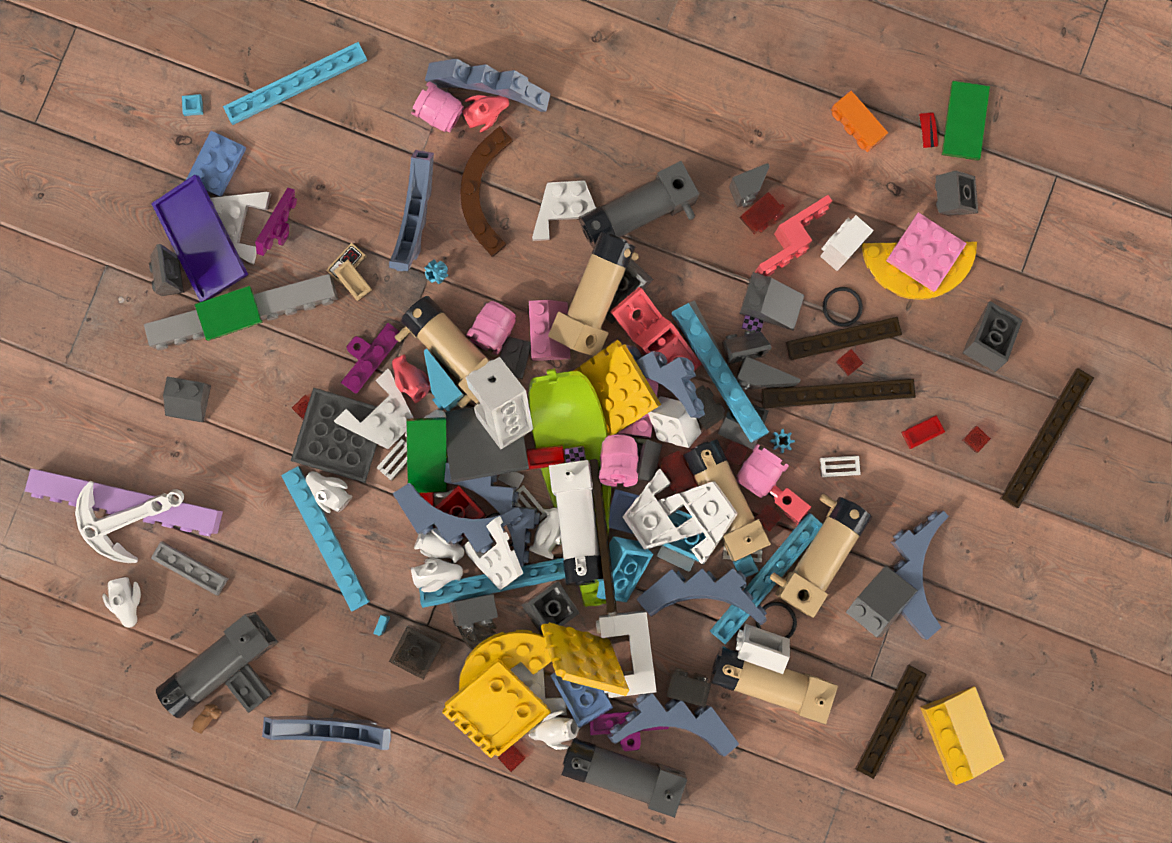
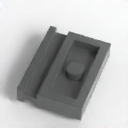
[500,337,531,380]
[224,664,272,713]

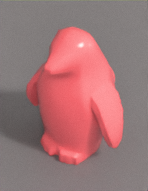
[462,95,509,132]
[392,354,431,403]

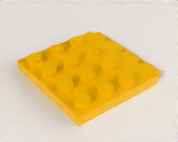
[573,340,661,436]
[541,622,629,696]
[442,658,551,758]

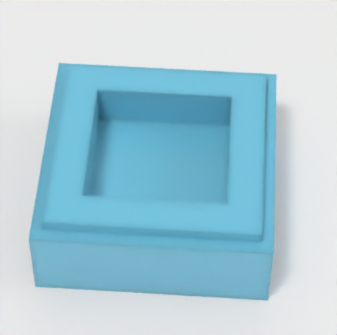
[182,94,203,116]
[733,554,759,577]
[373,614,390,636]

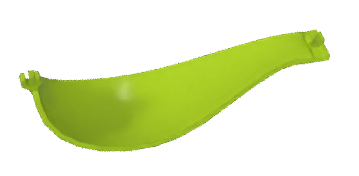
[528,368,611,607]

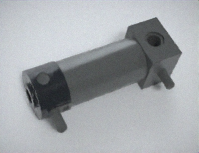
[579,161,699,248]
[156,612,278,718]
[561,738,687,818]

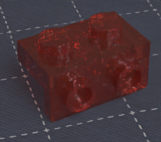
[739,192,785,235]

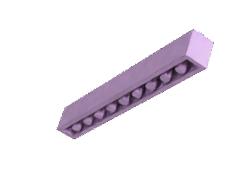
[25,469,223,537]

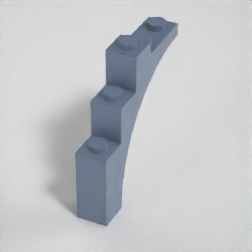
[425,59,550,112]
[389,150,434,271]
[626,345,705,418]
[444,463,540,567]
[393,483,523,554]
[891,510,949,640]
[637,568,767,626]
[607,693,739,757]
[262,715,391,750]

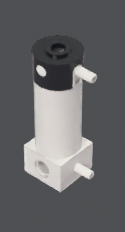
[549,460,604,586]

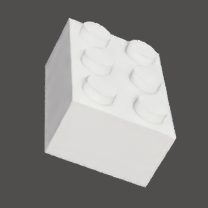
[820,215,874,271]

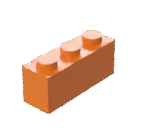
[831,90,888,152]

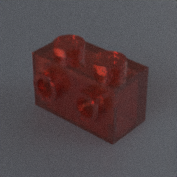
[659,450,696,494]

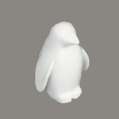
[305,471,352,513]
[529,508,562,559]
[414,528,464,563]
[411,558,463,592]
[102,577,141,628]
[529,710,580,750]

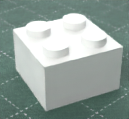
[648,396,701,448]

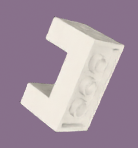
[466,357,533,449]
[596,610,656,698]

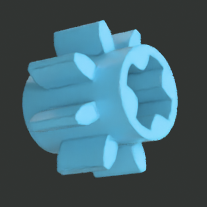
[424,259,449,284]
[770,429,795,453]

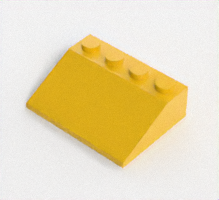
[920,686,1005,785]

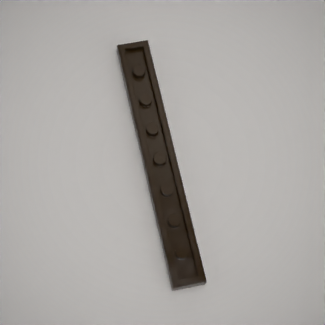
[1000,368,1094,509]
[761,379,916,409]
[590,459,617,617]

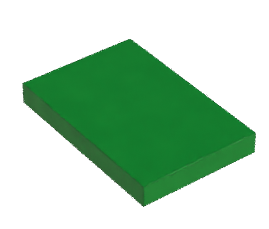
[194,286,263,341]

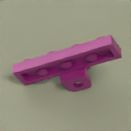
[255,187,297,256]
[341,323,400,394]
[589,711,669,751]

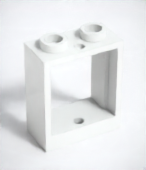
[735,624,790,674]

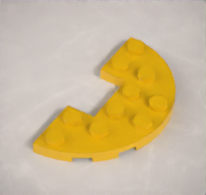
[862,242,977,300]
[459,630,551,690]

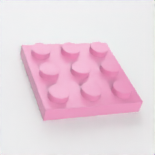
[886,212,967,292]

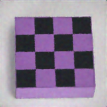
[741,315,764,333]
[564,446,586,463]

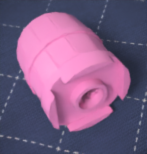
[411,81,464,133]
[466,301,516,355]
[599,435,639,487]
[736,444,789,498]

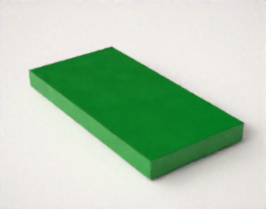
[941,81,990,161]
[406,417,447,493]

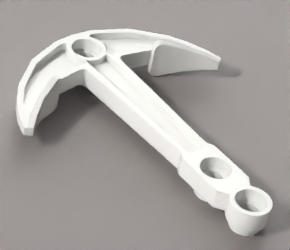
[75,481,184,563]

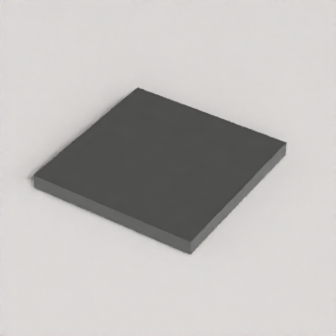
[291,387,377,483]
[445,407,529,483]

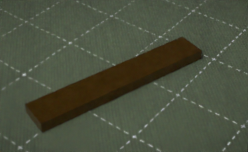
[786,317,902,361]
[855,665,927,779]

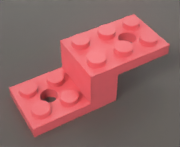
[755,195,832,277]
[610,287,702,371]

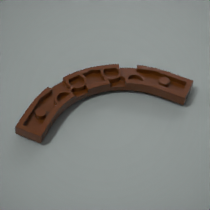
[460,126,513,257]

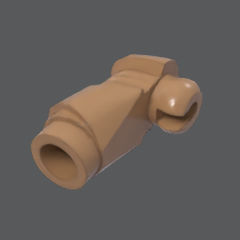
[191,704,221,734]

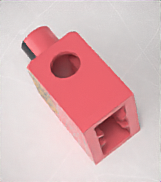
[768,485,811,525]

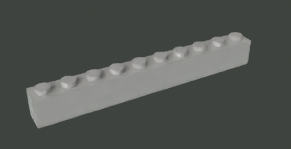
[144,274,338,350]

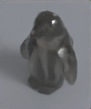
[453,618,498,650]

